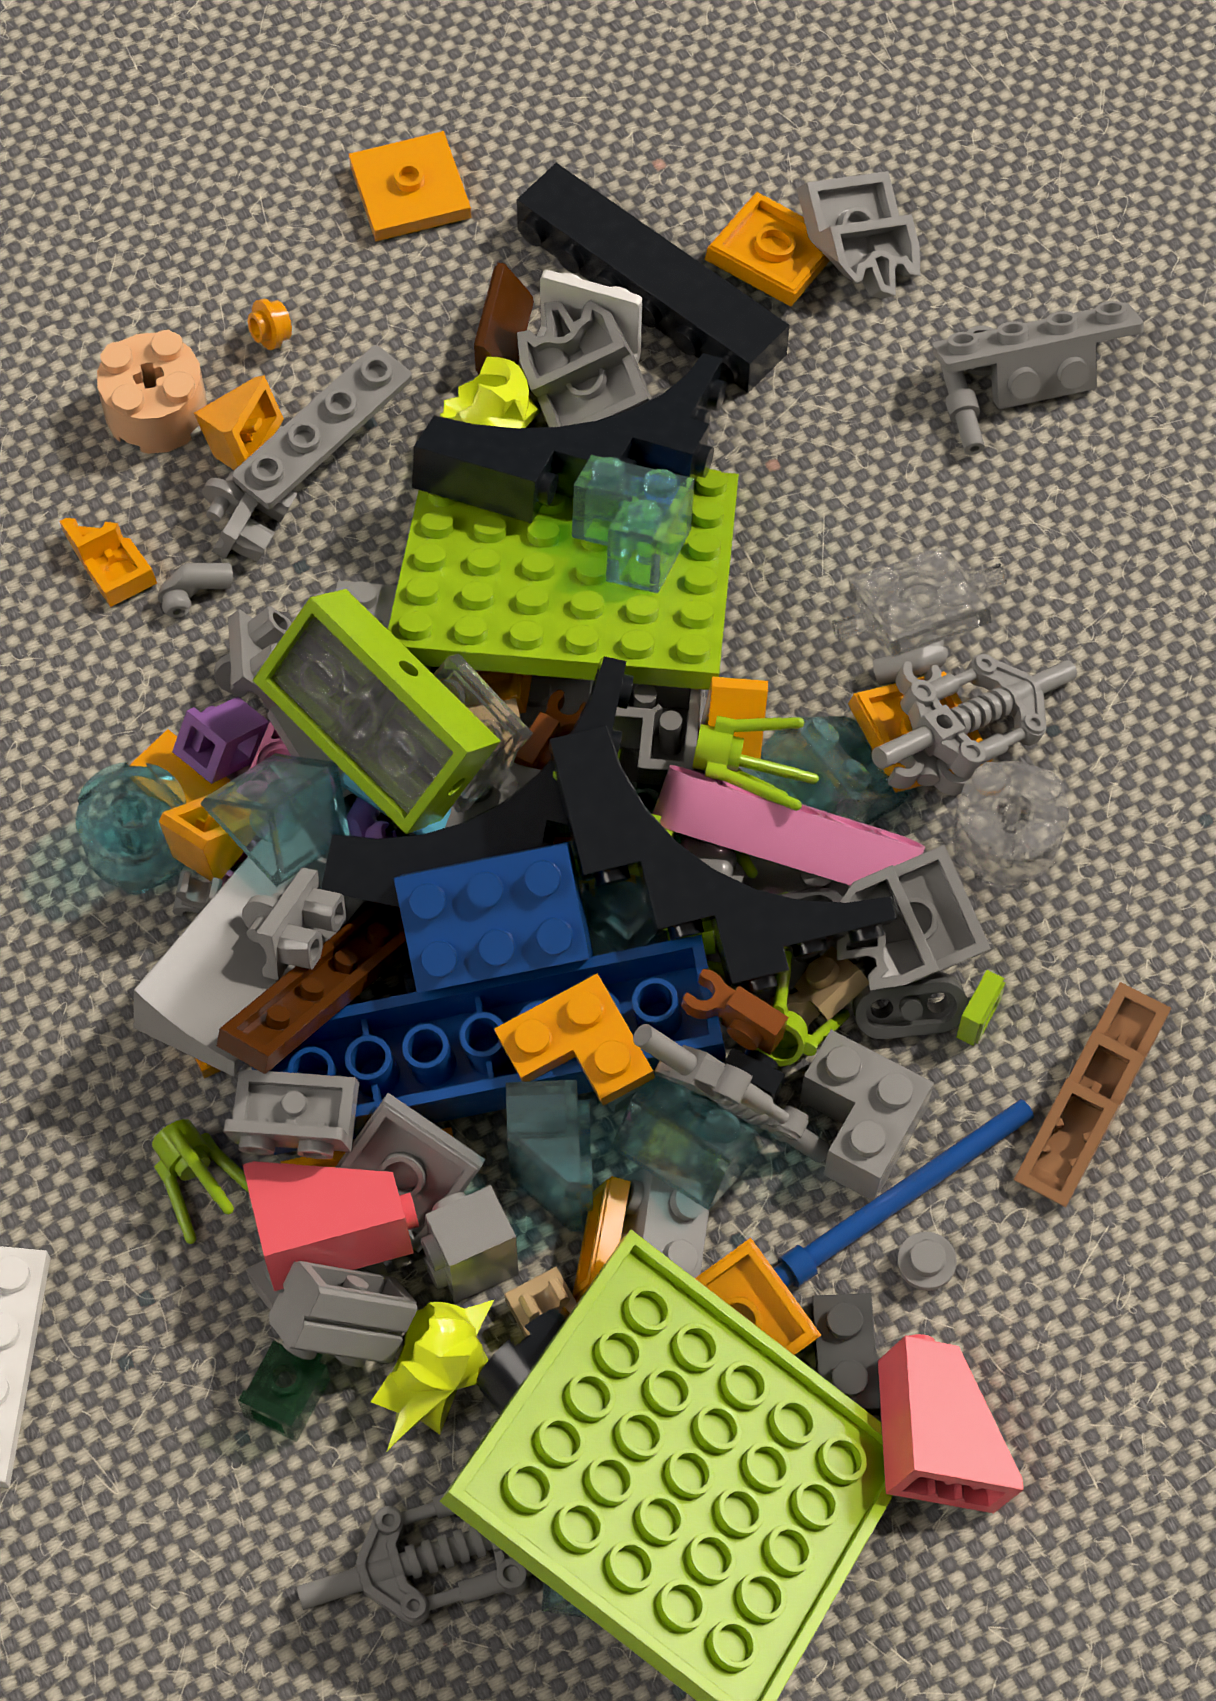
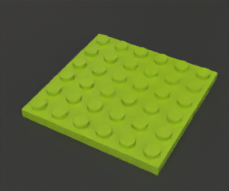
[388,469,739,690]
[439,1230,893,1701]

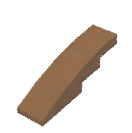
[1014,982,1171,1208]

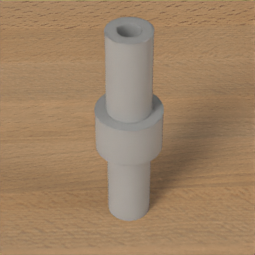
[941,366,985,455]

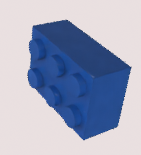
[394,841,593,993]

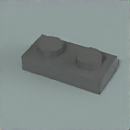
[811,1293,881,1415]

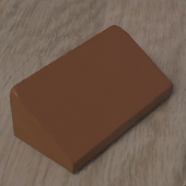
[474,262,534,375]

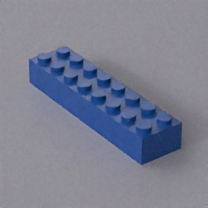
[251,935,726,1155]

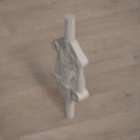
[872,654,1077,778]
[633,1024,830,1163]
[296,1493,528,1626]

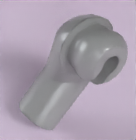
[158,563,233,618]
[873,632,948,686]

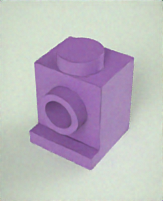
[172,696,269,784]

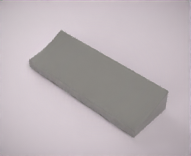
[133,785,388,1077]

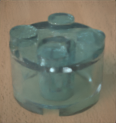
[75,762,187,895]

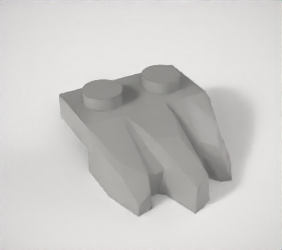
[796,171,920,299]
[517,300,651,427]
[837,844,991,990]

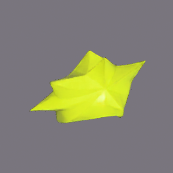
[440,356,542,428]
[371,1299,495,1452]

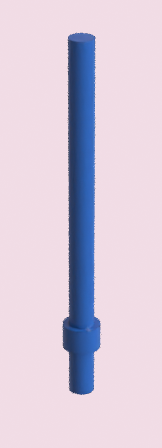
[773,1099,1034,1287]

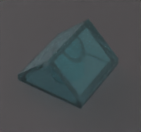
[200,753,350,887]

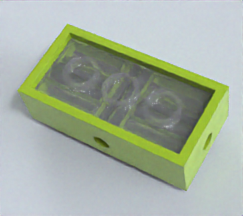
[252,589,501,834]

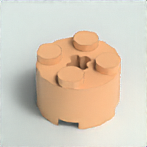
[97,330,207,454]

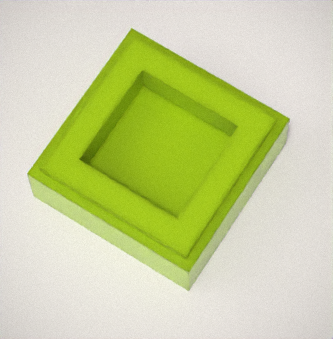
[956,970,1006,1046]

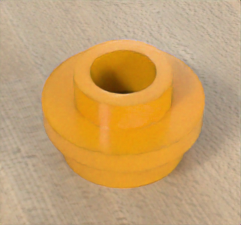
[248,298,292,350]

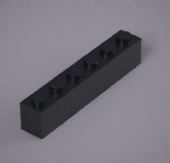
[516,163,790,393]

